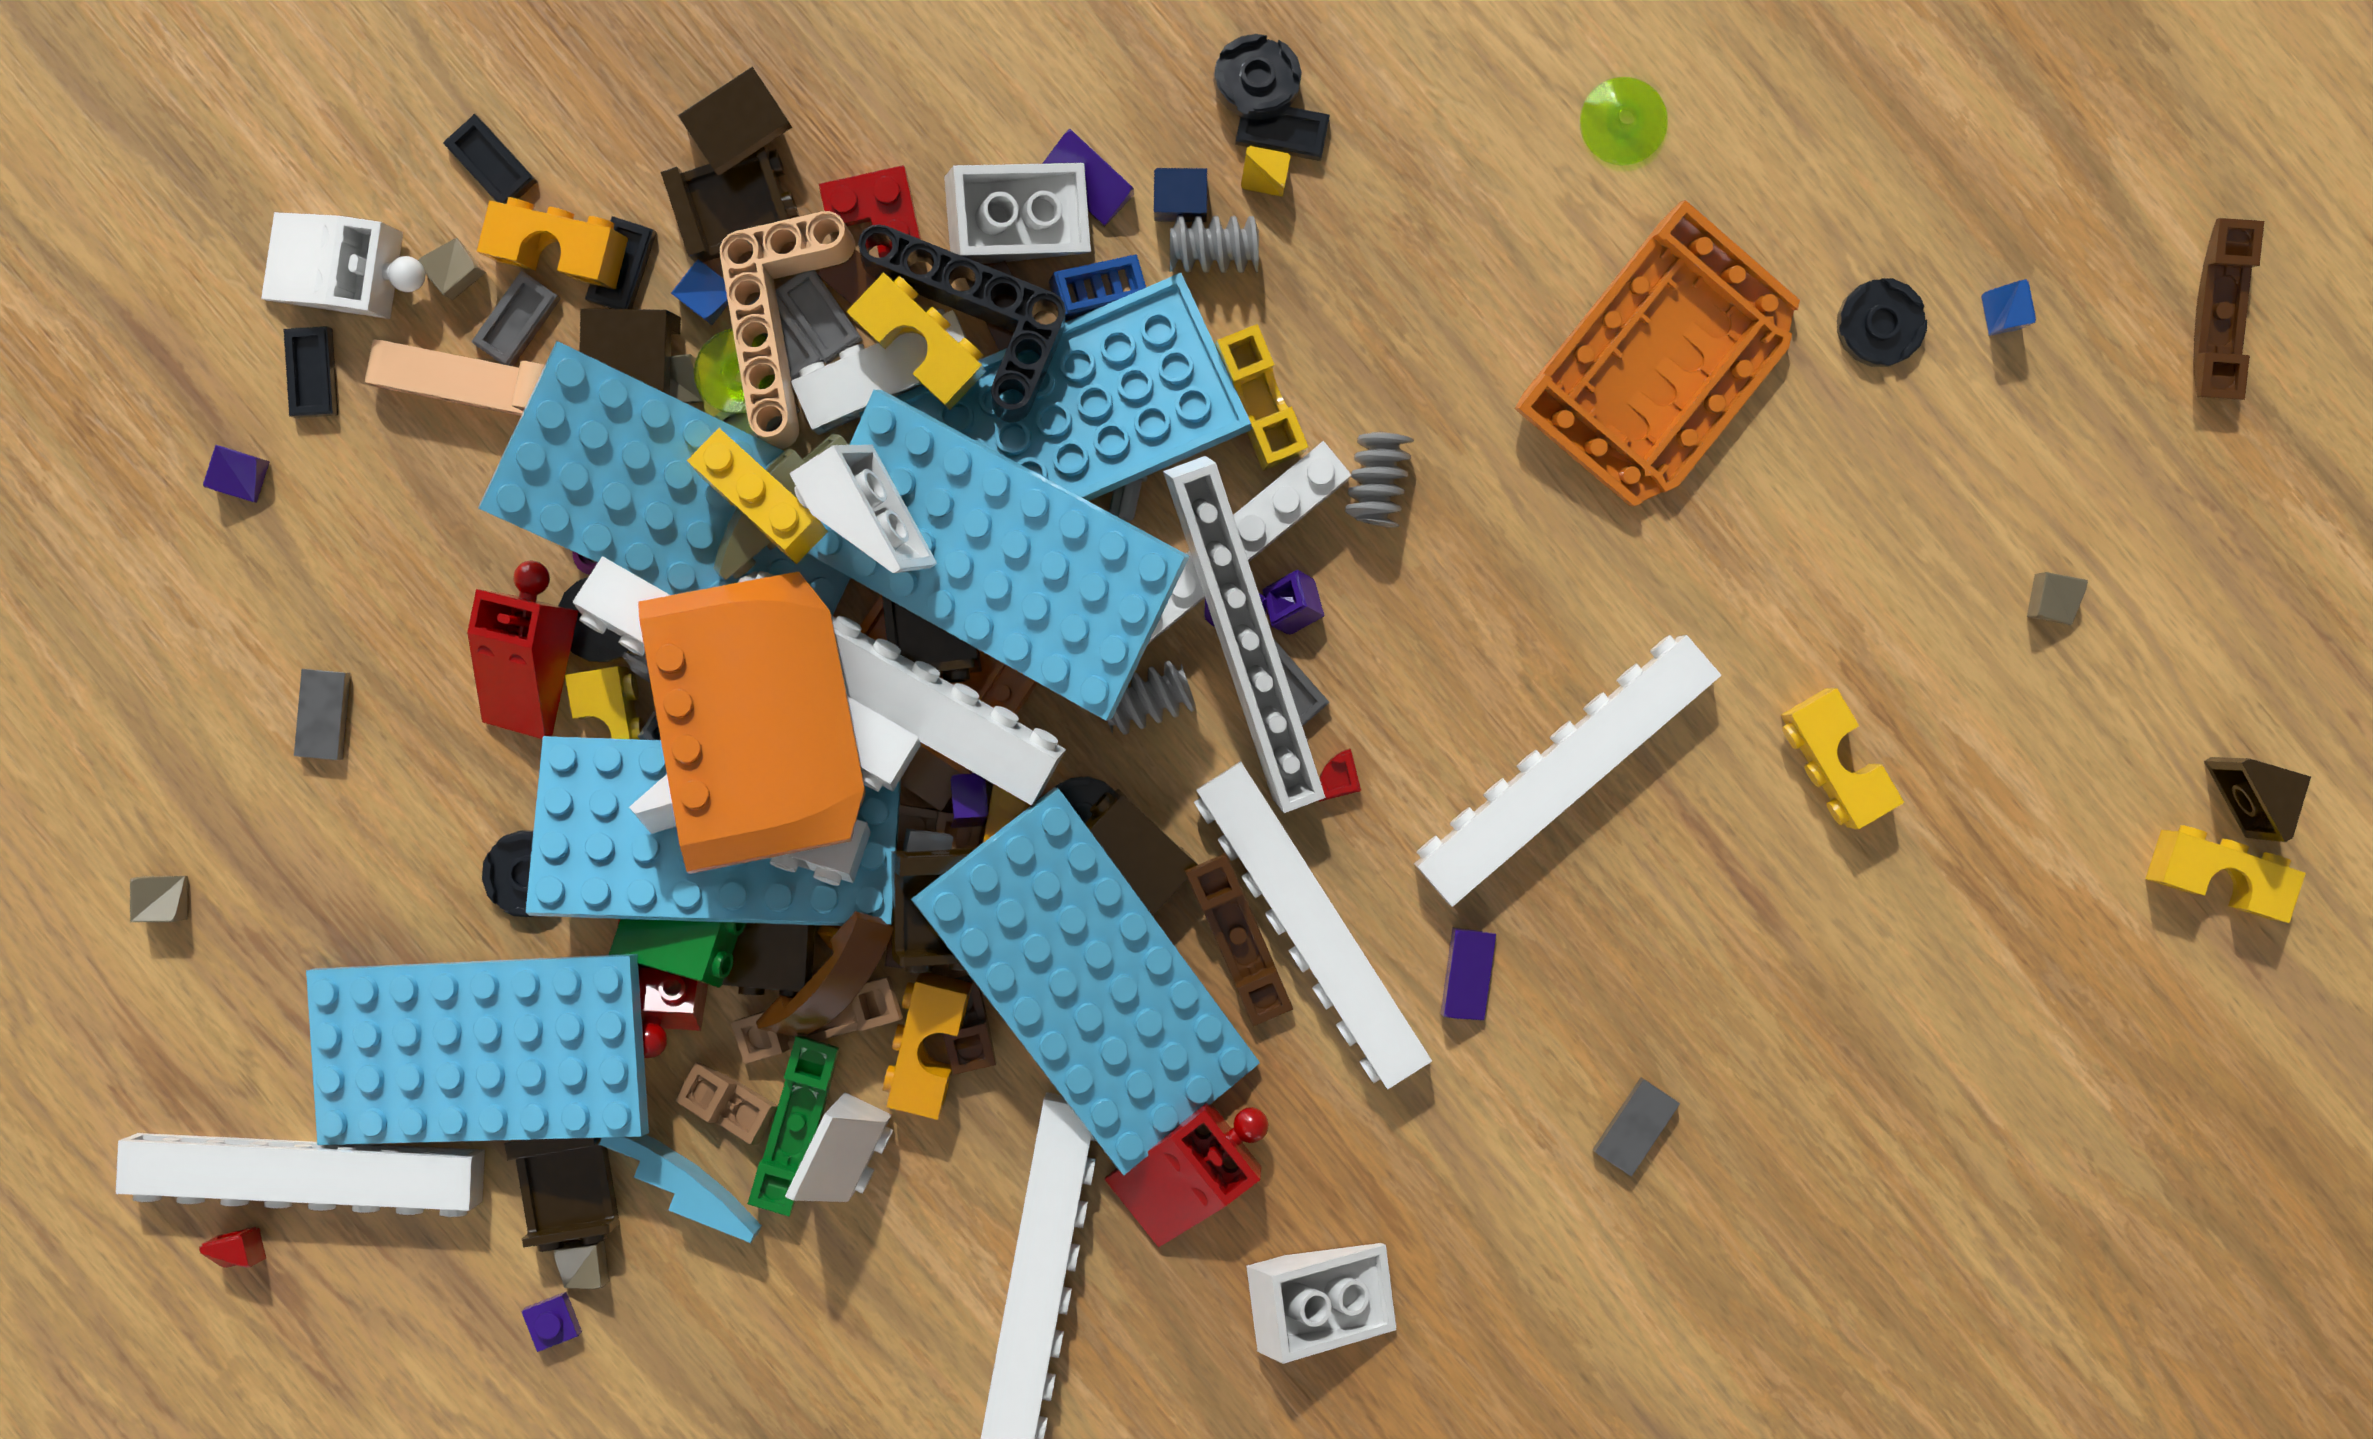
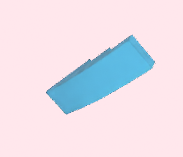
[599,1135,762,1243]

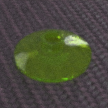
[1580,77,1668,165]
[694,328,775,414]

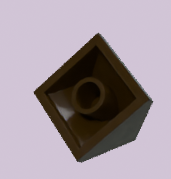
[678,66,792,176]
[2204,757,2311,842]

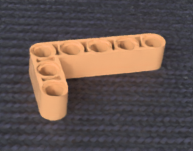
[720,211,855,449]
[364,339,545,416]

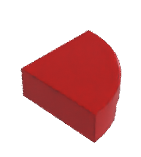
[1318,748,1361,802]

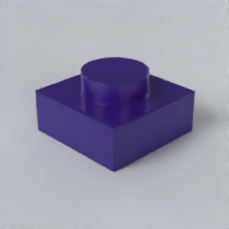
[521,1291,582,1352]

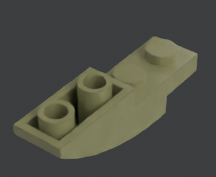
[713,434,849,580]

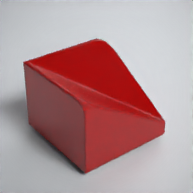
[199,1226,266,1268]

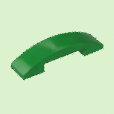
[747,1035,839,1217]

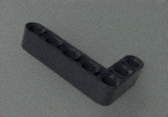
[858,224,1066,422]

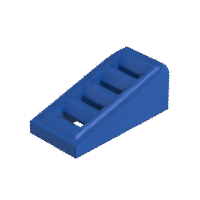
[1049,254,1146,321]

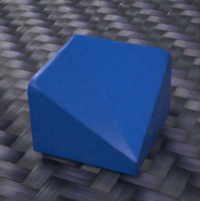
[671,259,728,325]
[1981,279,2036,336]

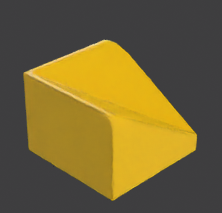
[1241,146,1291,197]

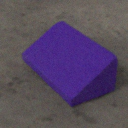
[1042,129,1134,227]
[1440,927,1496,1020]

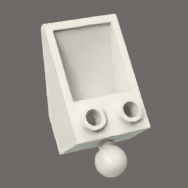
[261,212,425,319]

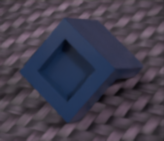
[1154,168,1207,222]

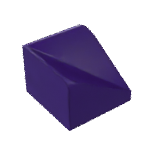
[203,445,270,503]
[1262,570,1325,635]
[951,773,988,828]

